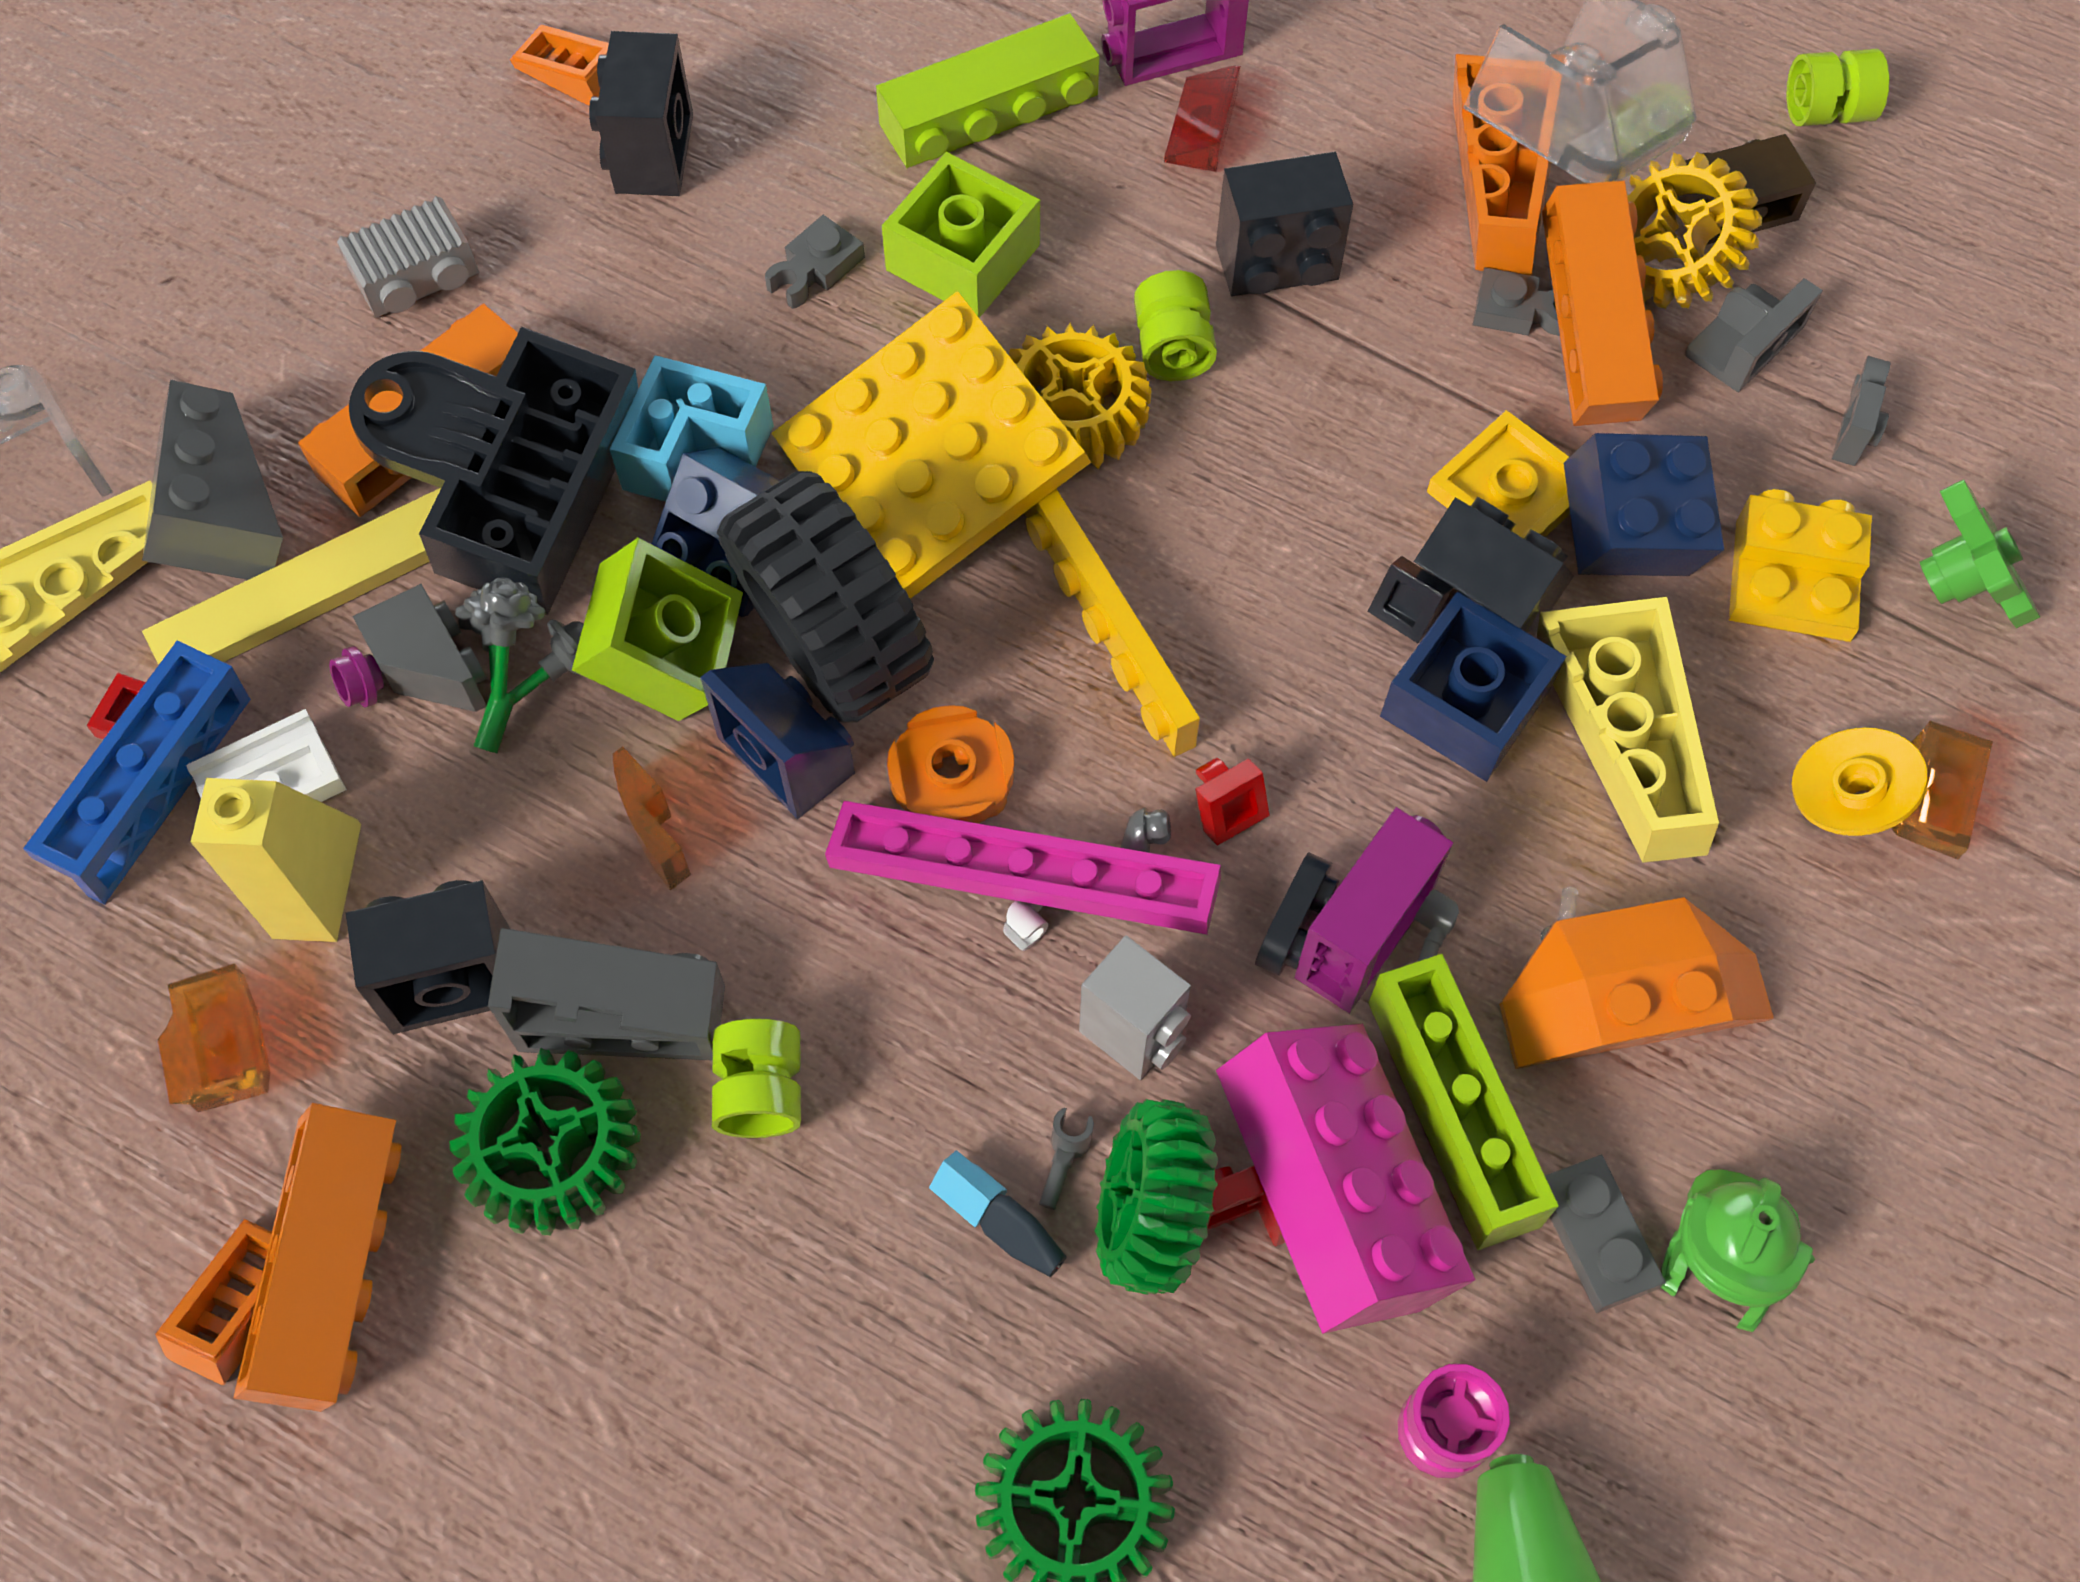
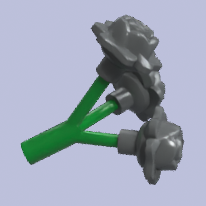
[455,578,584,754]

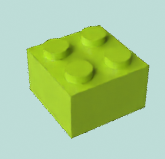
[882,152,1040,318]
[572,538,743,721]

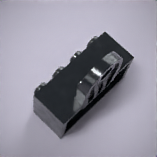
[349,326,638,615]

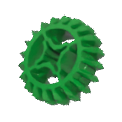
[449,1048,641,1236]
[1094,1099,1219,1295]
[975,1399,1175,1582]

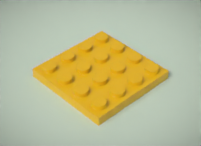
[771,291,1091,599]

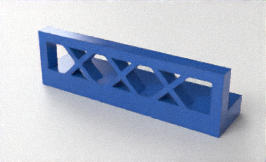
[23,640,251,905]

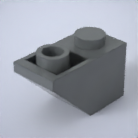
[353,584,487,712]

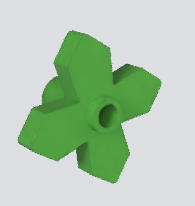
[1920,479,2040,628]

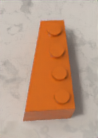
[1453,54,1566,276]

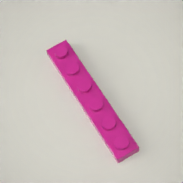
[825,801,1221,935]

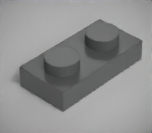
[1545,1154,1666,1314]

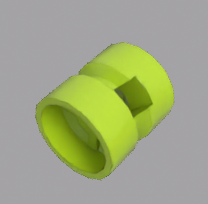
[1786,49,1889,126]
[1134,270,1217,381]
[712,1019,801,1138]

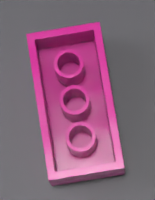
[1216,1023,1475,1334]

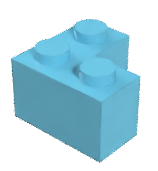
[610,355,774,502]

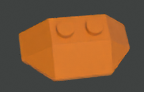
[1499,897,1774,1069]

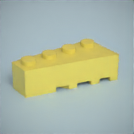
[1536,597,1719,863]

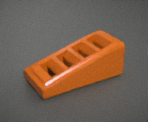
[510,24,609,106]
[155,1219,272,1385]

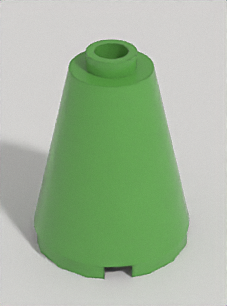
[1472,1454,1601,1582]

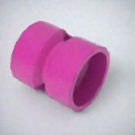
[1398,1364,1510,1478]

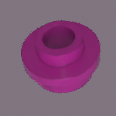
[329,646,384,708]

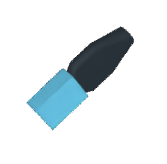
[929,1150,1067,1277]

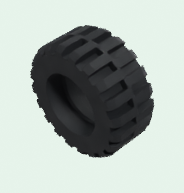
[717,471,934,723]

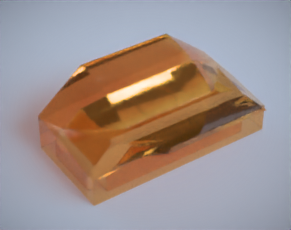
[1866,721,1993,860]
[158,963,271,1112]

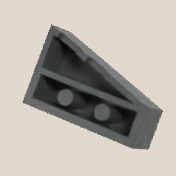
[142,379,283,580]
[488,928,725,1061]

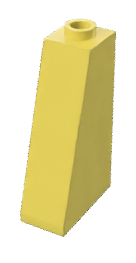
[191,778,361,942]

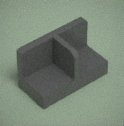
[1685,278,1823,393]

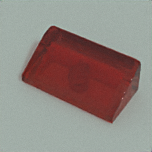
[1164,66,1241,172]

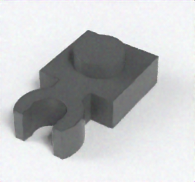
[765,214,865,309]
[1472,267,1560,336]
[1832,356,1891,466]

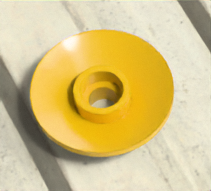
[1792,728,1928,836]

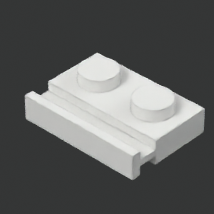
[186,709,347,802]

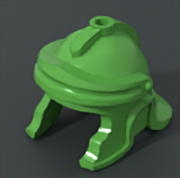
[1661,1169,1815,1332]

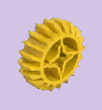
[1627,152,1762,309]
[1009,322,1152,470]

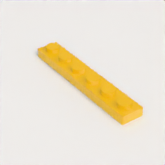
[1024,489,1200,757]

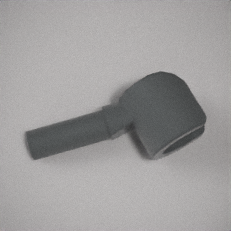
[1414,889,1459,962]
[1039,1108,1094,1210]

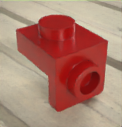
[1207,1166,1285,1247]

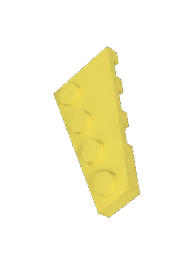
[0,480,152,672]

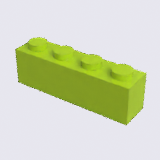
[876,13,1100,169]
[1368,954,1558,1251]

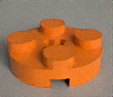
[887,705,1014,824]

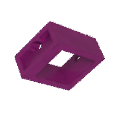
[1101,0,1249,86]
[1295,807,1454,1014]

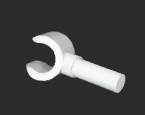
[1003,901,1048,951]

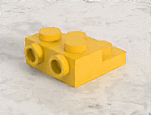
[1728,489,1872,642]

